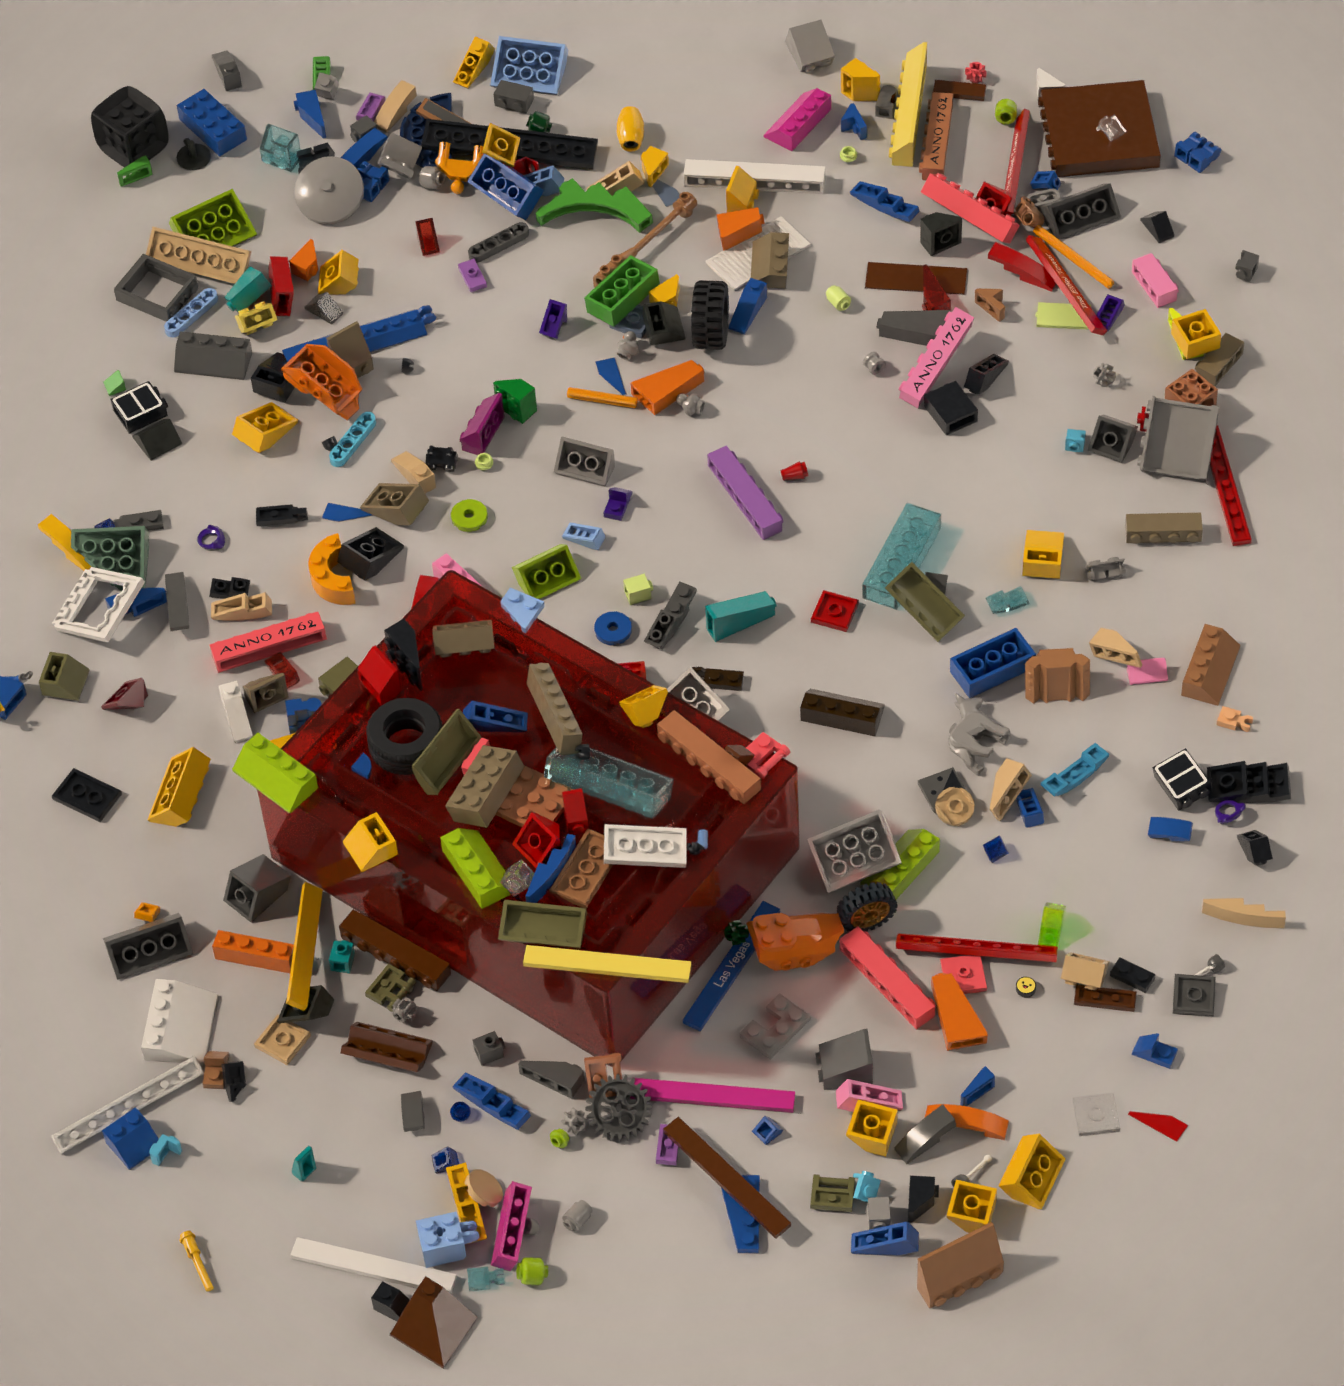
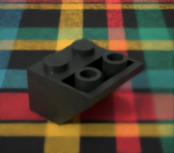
[642,301,686,346]

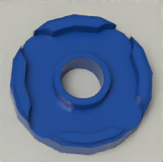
[594,611,632,645]

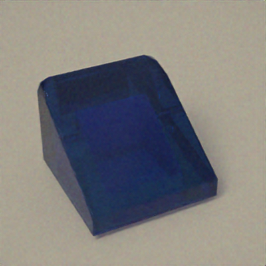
[431,1146,459,1174]

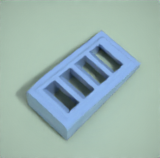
[562,522,605,550]

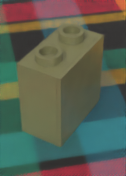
[318,657,370,712]

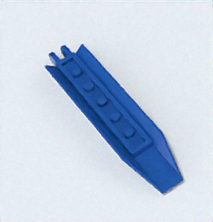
[282,305,436,362]

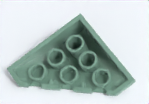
[71,526,149,592]

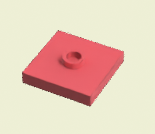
[940,955,987,994]

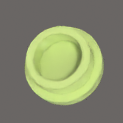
[840,146,857,162]
[475,453,494,470]

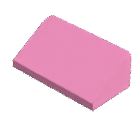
[1127,657,1168,685]

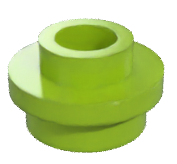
[550,1128,569,1149]

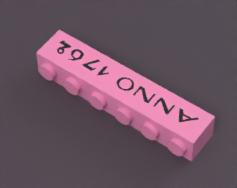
[899,307,974,408]

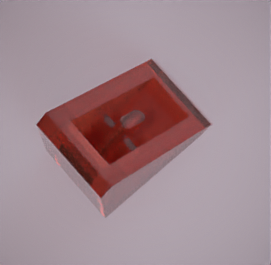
[415,217,440,256]

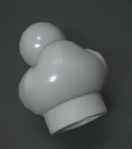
[617,331,639,361]
[676,393,705,416]

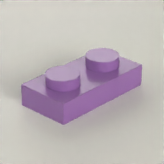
[656,1124,679,1166]

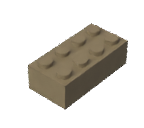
[445,745,525,828]

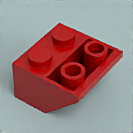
[357,645,401,706]

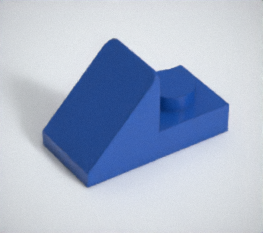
[841,103,867,140]
[1132,1033,1178,1069]

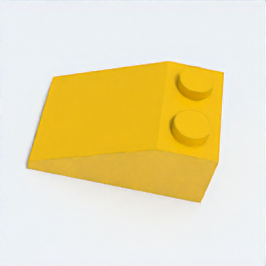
[232,402,298,453]

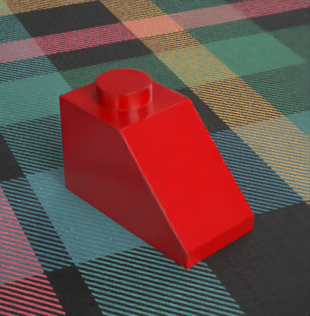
[562,788,589,834]

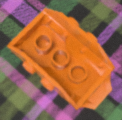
[281,344,362,421]
[746,913,844,971]

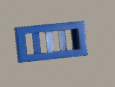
[1016,788,1044,828]
[960,1066,995,1106]

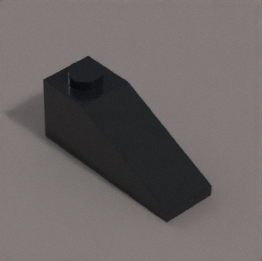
[964,354,1009,394]

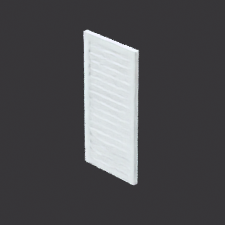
[706,216,811,291]

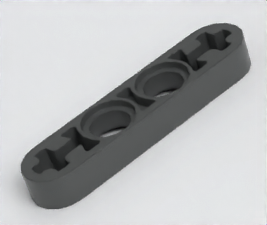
[468,222,529,263]

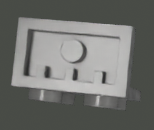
[377,133,422,179]

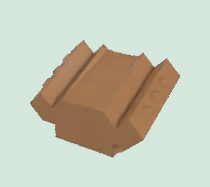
[1025,648,1090,704]

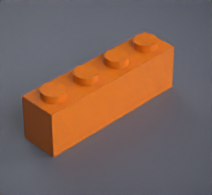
[212,930,294,973]

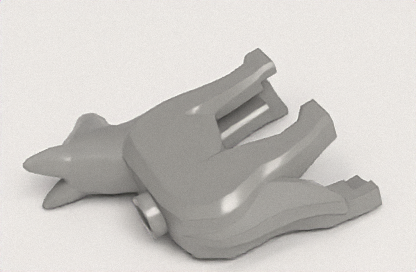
[949,693,1010,775]

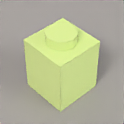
[623,573,653,605]

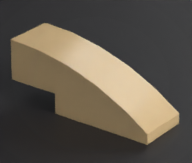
[374,80,417,132]
[211,592,272,621]

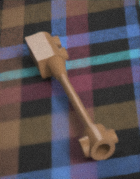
[593,192,697,287]

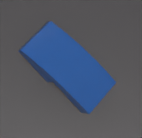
[1148,817,1193,841]

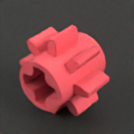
[965,62,987,83]

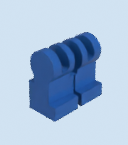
[1174,132,1221,173]
[357,161,390,202]
[285,698,324,734]

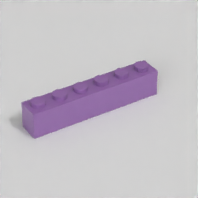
[707,445,784,540]

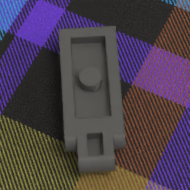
[112,510,164,531]

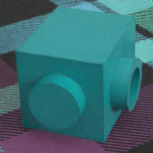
[329,940,355,974]

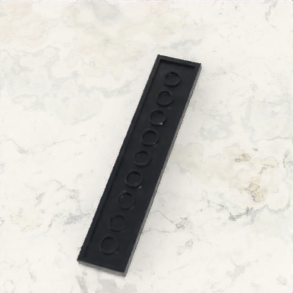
[421,119,598,169]

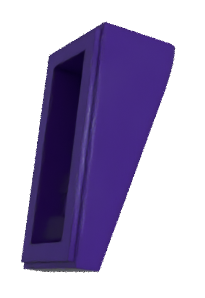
[1097,294,1125,331]

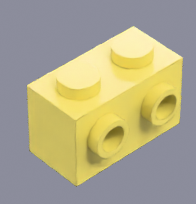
[235,301,278,335]

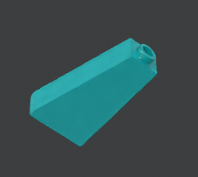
[705,591,777,642]

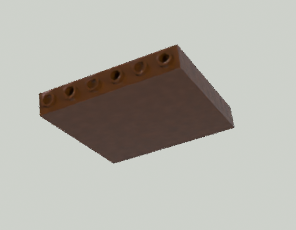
[1038,80,1161,177]

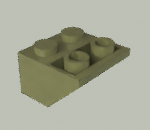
[39,652,90,701]

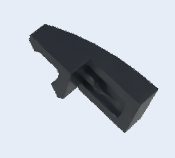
[221,1061,247,1102]

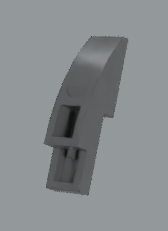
[644,581,697,649]

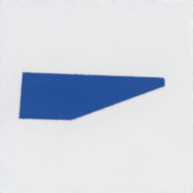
[595,357,626,395]
[322,503,372,521]

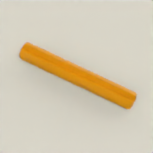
[567,387,638,408]

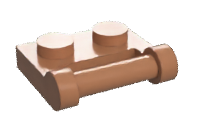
[584,1053,622,1098]

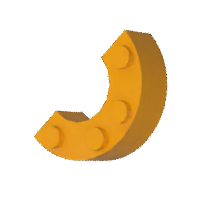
[308,533,356,605]

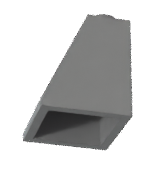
[785,19,835,72]

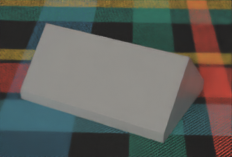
[554,436,615,486]

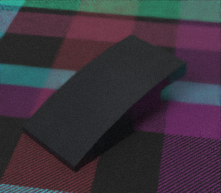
[1207,761,1291,803]

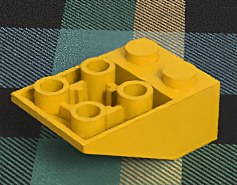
[1022,530,1064,579]

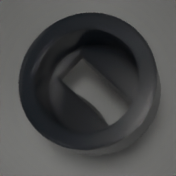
[401,358,414,373]
[321,436,337,451]
[575,744,590,760]

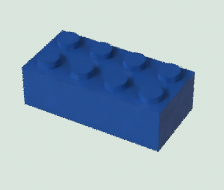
[176,89,247,157]
[467,154,545,220]
[950,628,1036,698]

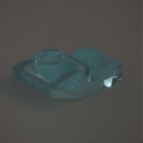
[985,586,1030,614]

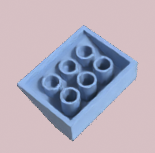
[490,36,569,95]

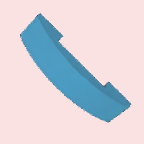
[1041,743,1109,797]

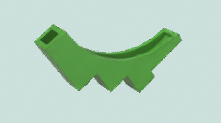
[535,178,653,233]

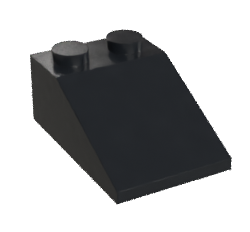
[337,527,404,581]

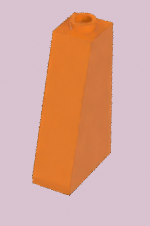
[630,360,704,415]
[931,973,988,1051]

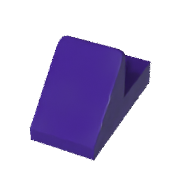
[539,299,567,339]
[603,487,633,521]

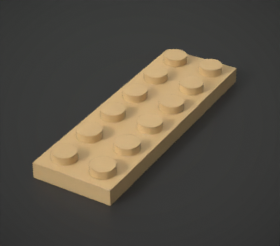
[146,226,252,284]

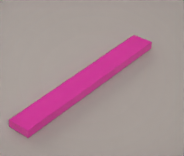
[630,1078,795,1113]

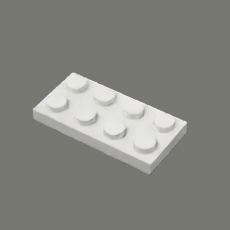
[604,824,686,868]

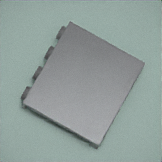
[1137,396,1219,481]

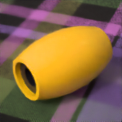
[617,106,644,152]

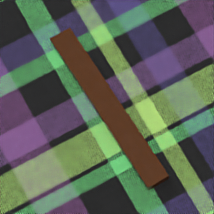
[663,1116,791,1239]

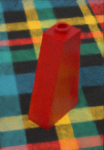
[268,256,294,316]

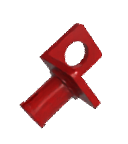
[512,157,539,175]

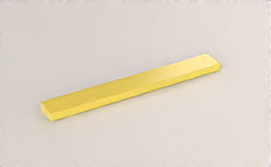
[523,945,692,983]

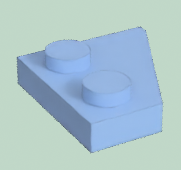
[500,588,545,633]

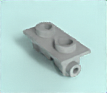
[1085,557,1126,581]

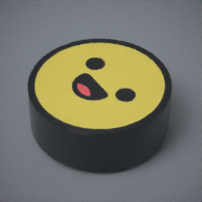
[1016,977,1036,997]

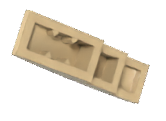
[1202,898,1286,928]

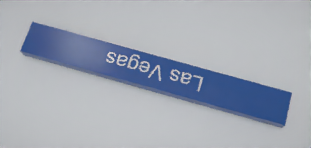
[683,901,780,1032]

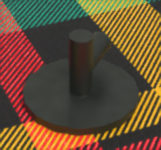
[176,138,211,170]

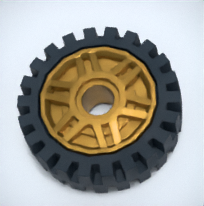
[836,882,898,932]

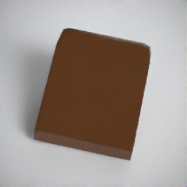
[725,745,755,766]

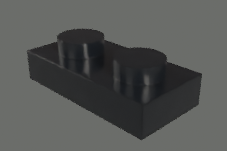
[1110,957,1155,993]

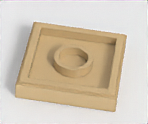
[254,1014,311,1065]

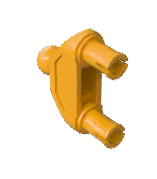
[435,142,484,194]

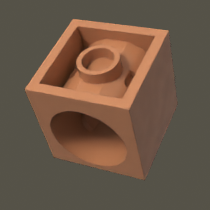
[1165,369,1218,406]

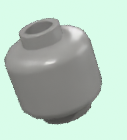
[418,166,445,189]

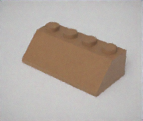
[1181,624,1240,706]

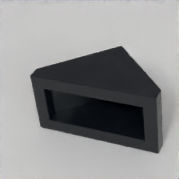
[1140,211,1174,243]

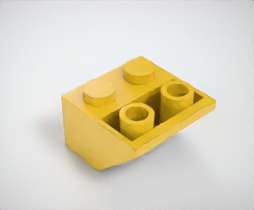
[841,58,880,101]
[343,812,398,872]

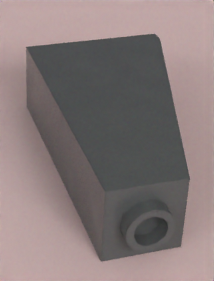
[876,310,951,346]

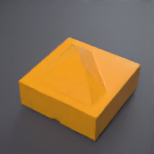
[134,902,160,922]

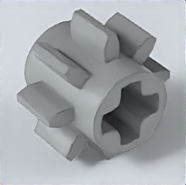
[1093,363,1116,387]
[392,998,417,1023]
[561,1108,588,1135]

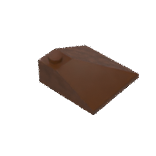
[389,1276,477,1369]

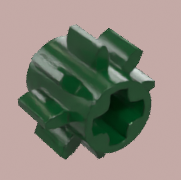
[724,920,749,945]

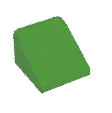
[103,370,126,396]

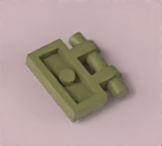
[365,963,417,1012]

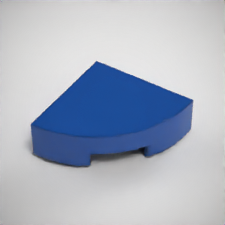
[351,753,372,779]

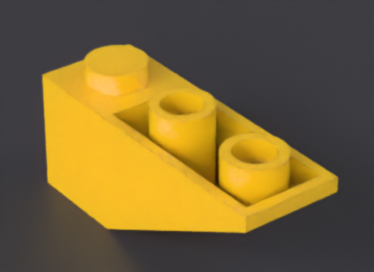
[453,37,495,88]

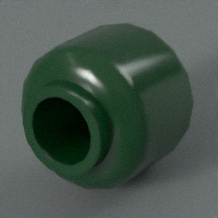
[526,111,553,133]

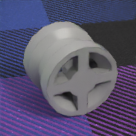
[863,352,886,375]

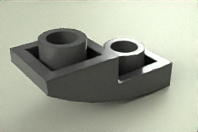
[401,1091,425,1132]

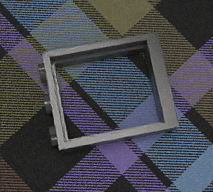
[114,254,198,322]

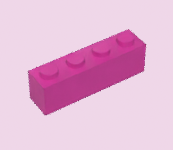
[491,1181,532,1271]

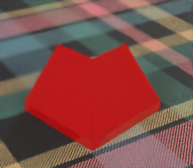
[976,181,1013,215]
[512,812,562,868]

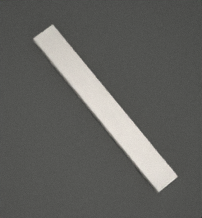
[51,1056,204,1154]
[290,1237,457,1294]

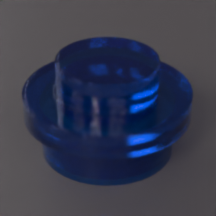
[450,1102,471,1122]

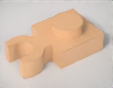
[1217,706,1253,732]

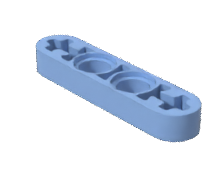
[164,288,218,338]

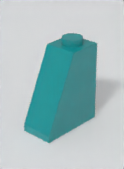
[224,267,272,312]

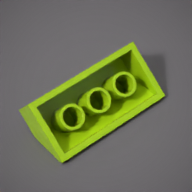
[232,733,318,813]
[440,828,518,909]
[860,829,940,900]

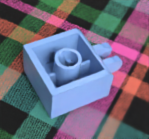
[416,1211,480,1268]

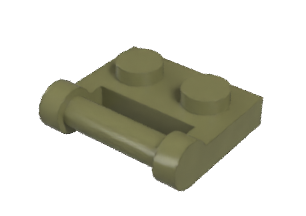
[810,1174,855,1212]

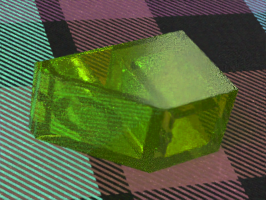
[1038,902,1066,947]

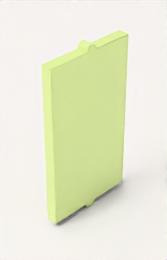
[1035,302,1091,329]

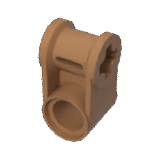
[1013,196,1044,228]

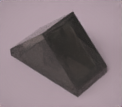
[304,292,343,324]

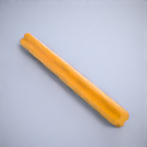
[1033,225,1114,289]

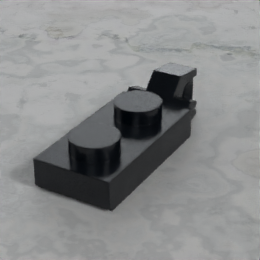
[256,504,308,526]

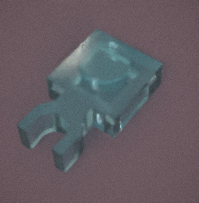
[467,1267,505,1291]

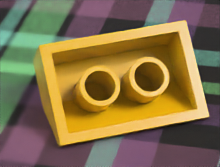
[999,1133,1066,1209]

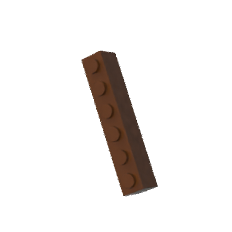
[339,909,451,991]

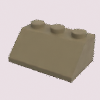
[751,232,789,289]
[433,620,495,657]

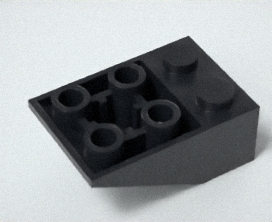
[251,352,295,402]
[384,619,423,692]

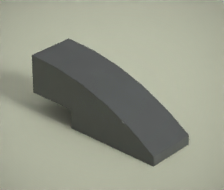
[894,1104,956,1164]

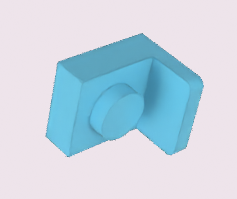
[1065,429,1086,452]

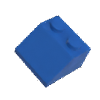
[102,1107,159,1170]

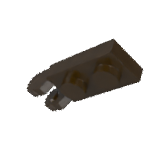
[692,666,744,691]

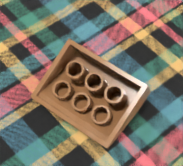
[917,1222,1004,1308]

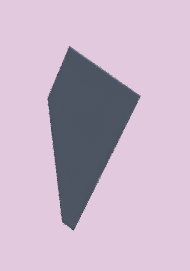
[653,179,680,207]

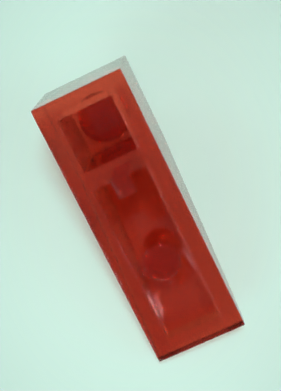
[922,264,951,311]

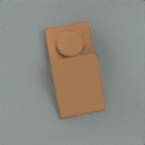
[975,288,1005,322]
[203,1051,229,1089]

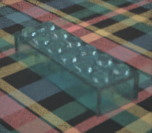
[862,503,941,610]
[544,747,674,819]

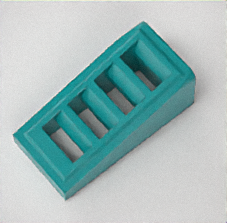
[291,1146,316,1181]

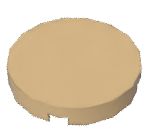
[935,787,975,826]
[465,1169,503,1207]

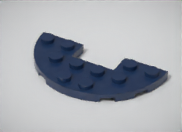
[400,93,452,168]

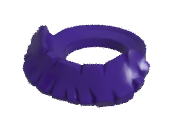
[197,525,225,549]
[1215,800,1246,824]

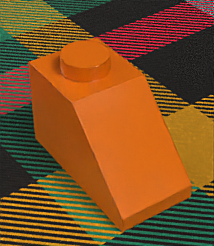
[289,239,318,281]

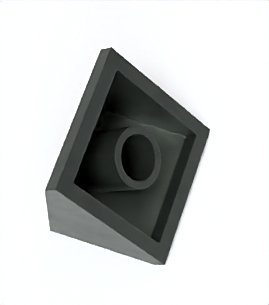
[132,419,182,460]

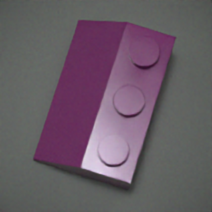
[460,393,505,455]

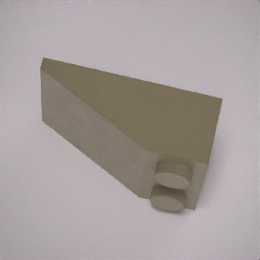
[326,321,374,378]
[360,483,429,526]

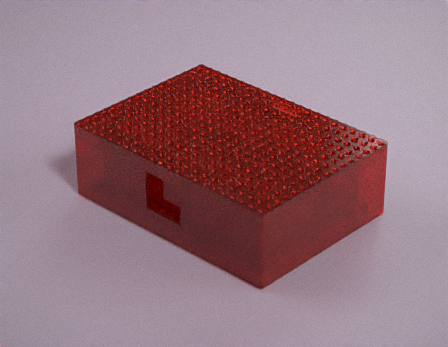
[257,570,800,1067]

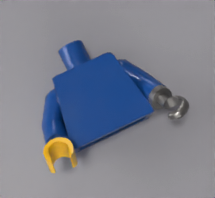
[0,671,33,720]

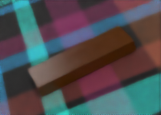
[933,80,986,101]
[1074,985,1137,1012]

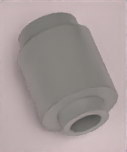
[562,1200,593,1231]

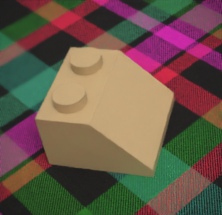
[1061,952,1110,990]

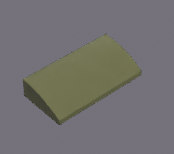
[885,562,965,642]
[412,709,482,795]
[498,900,587,949]

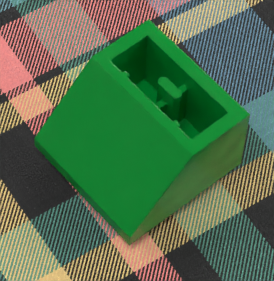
[493,379,537,424]

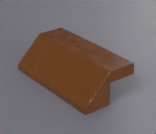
[340,1022,433,1072]

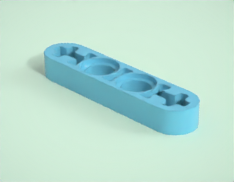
[329,412,376,467]

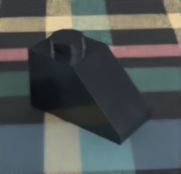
[1237,830,1273,865]
[908,1176,939,1223]
[371,1281,410,1321]

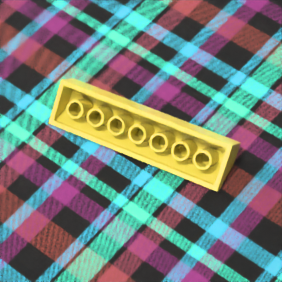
[889,42,927,167]

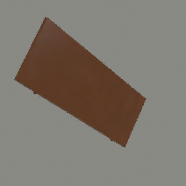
[865,262,967,295]

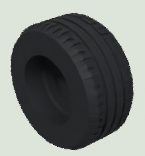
[366,698,443,775]

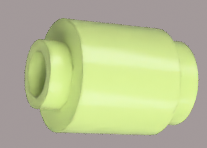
[826,285,851,311]

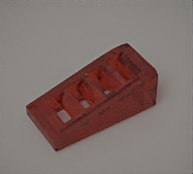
[264,652,300,689]

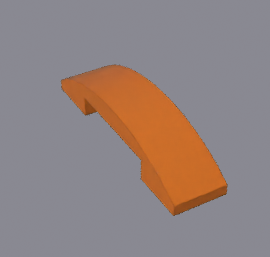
[925,1104,1009,1140]

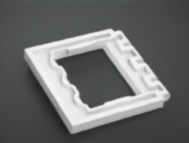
[52,567,145,642]

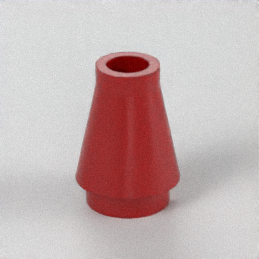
[780,461,809,481]

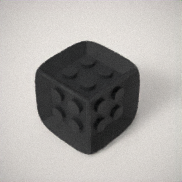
[91,86,169,168]

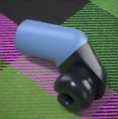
[687,829,708,855]

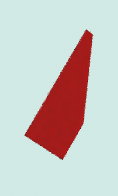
[1128,1111,1188,1142]

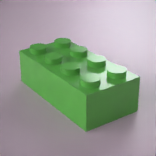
[584,255,660,327]

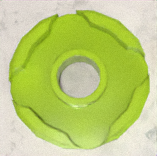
[451,499,488,532]

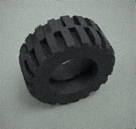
[691,280,729,350]

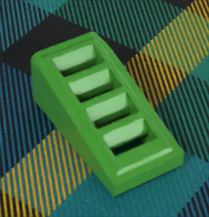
[313,56,331,90]
[117,155,153,187]

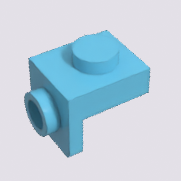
[149,1134,182,1166]
[853,1171,881,1203]

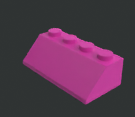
[764,88,831,151]

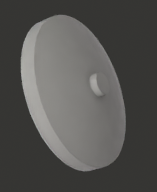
[294,156,364,225]

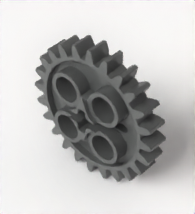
[585,1074,652,1142]

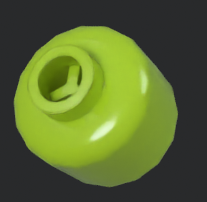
[995,99,1018,125]
[516,1257,548,1285]

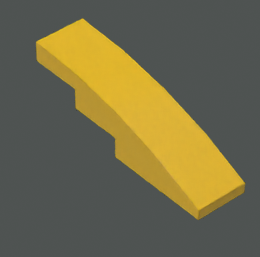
[38,514,91,571]
[446,1162,487,1244]

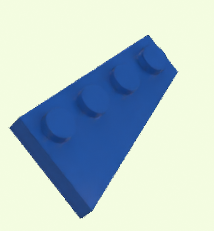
[721,1175,760,1253]

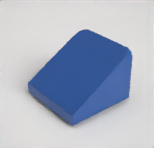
[752,1116,784,1145]

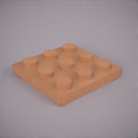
[495,765,575,827]

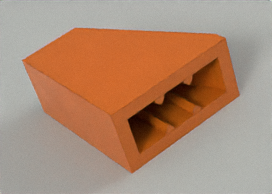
[716,207,765,251]

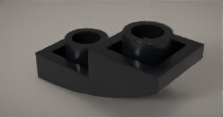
[209,577,250,599]

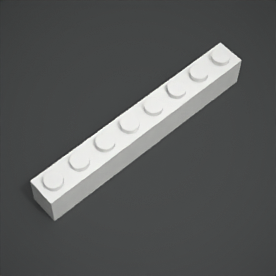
[684,159,825,194]

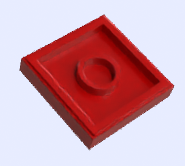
[811,590,859,632]

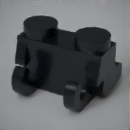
[425,445,458,472]

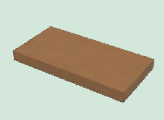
[549,829,614,909]

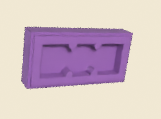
[356,92,386,121]
[458,259,487,292]

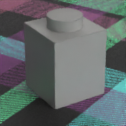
[314,73,339,100]
[868,1197,890,1230]

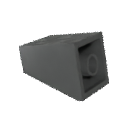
[223,854,291,922]
[815,1029,873,1090]

